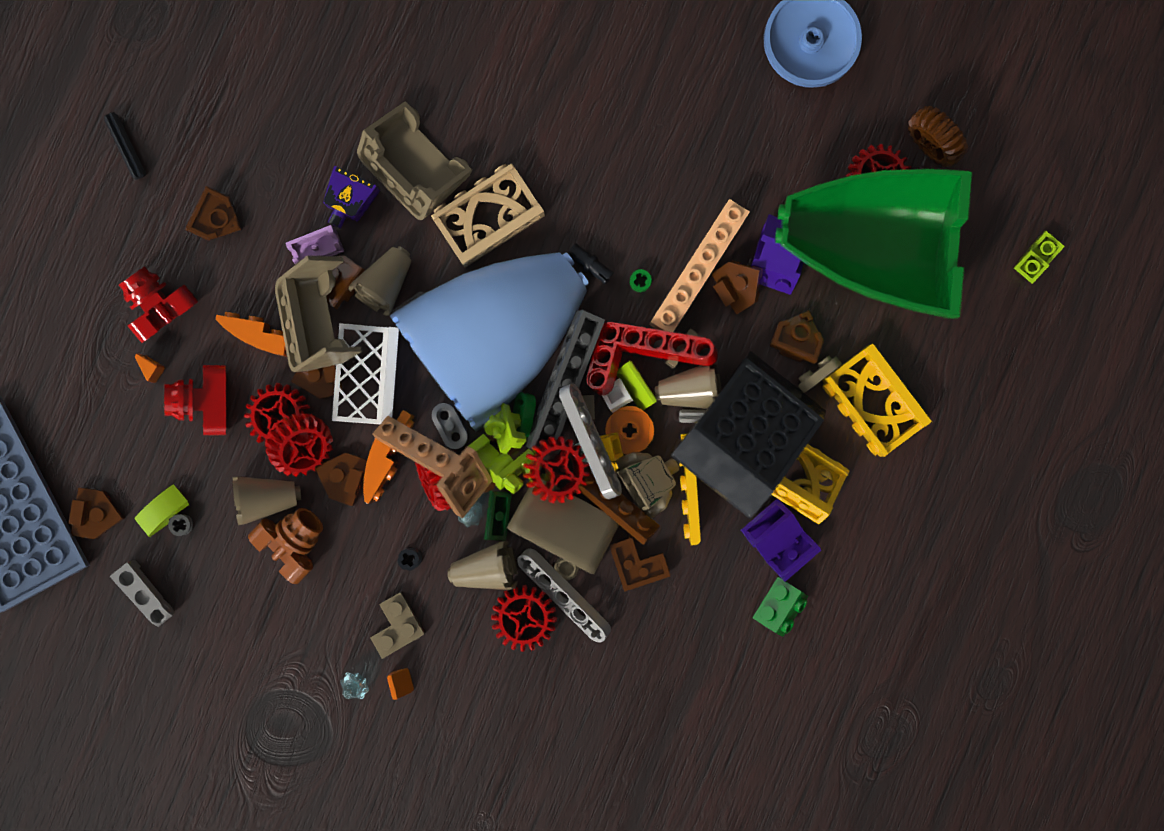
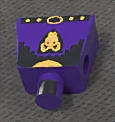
[324,166,380,229]

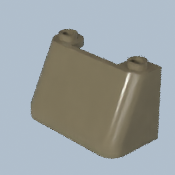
[357,101,472,220]
[507,473,619,574]

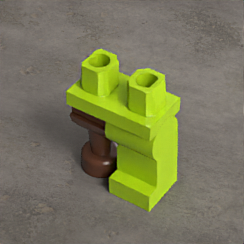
[468,434,540,494]

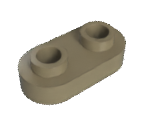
[797,355,842,393]

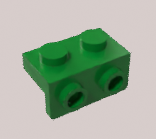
[752,577,808,637]

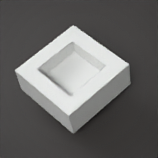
[602,378,633,413]

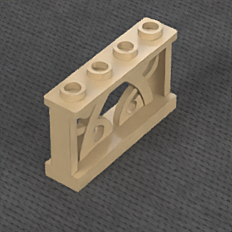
[431,163,545,268]

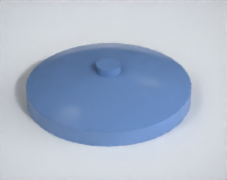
[764,0,862,88]

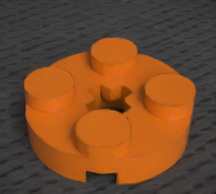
[605,406,654,454]

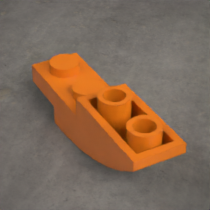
[215,312,287,357]
[363,410,415,504]

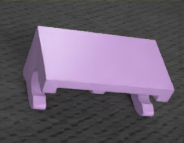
[286,225,344,265]

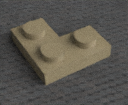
[370,591,425,659]

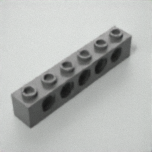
[524,310,605,457]

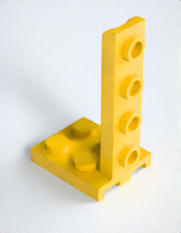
[679,434,701,545]

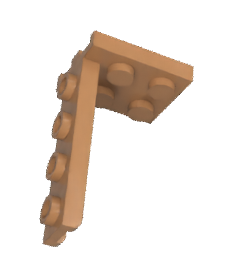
[373,416,493,518]

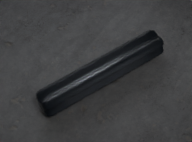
[104,112,146,180]

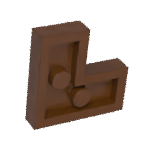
[609,537,671,592]

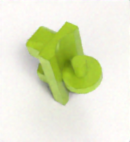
[484,404,526,454]

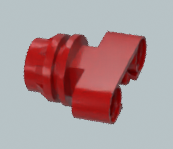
[119,266,199,343]
[164,365,226,435]

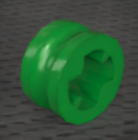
[630,269,652,292]

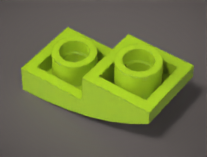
[1014,231,1065,284]
[134,484,189,537]

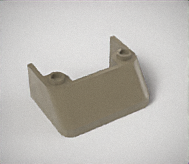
[275,256,362,372]

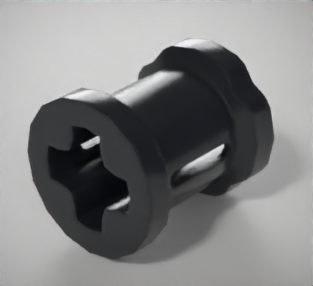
[397,547,422,571]

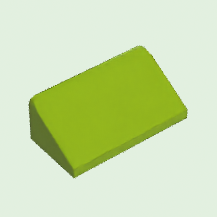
[617,361,657,410]

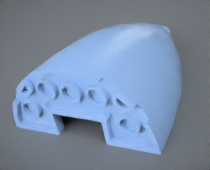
[390,252,589,432]

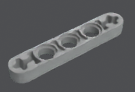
[559,383,622,499]
[517,548,611,643]

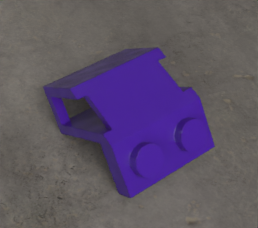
[750,214,803,295]
[741,499,821,582]

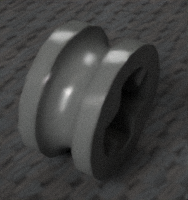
[168,514,194,536]

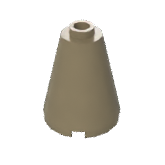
[349,246,412,315]
[655,362,722,409]
[233,476,301,526]
[448,541,518,590]

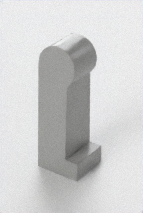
[110,559,174,627]

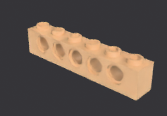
[649,199,750,332]

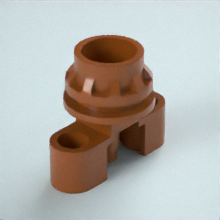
[248,508,323,584]

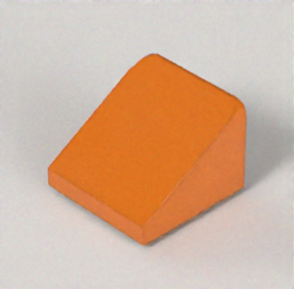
[135,353,165,383]
[387,668,414,700]

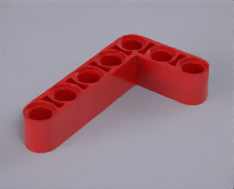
[586,322,718,395]

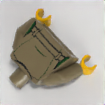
[611,452,679,518]

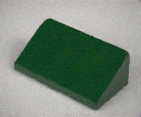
[484,490,512,541]

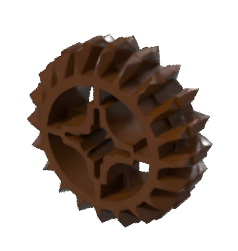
[908,106,968,167]

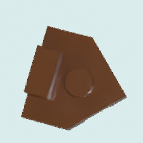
[185,186,241,241]
[326,255,365,309]
[712,260,763,315]
[770,310,824,364]
[291,365,345,399]
[316,453,367,506]
[69,487,125,539]

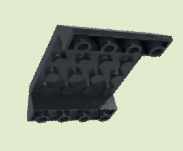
[671,351,826,519]

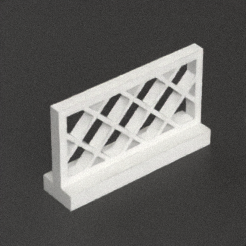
[332,323,399,424]

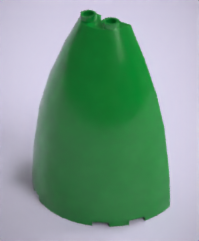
[775,169,972,319]

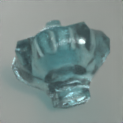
[458,501,484,528]
[340,672,369,699]

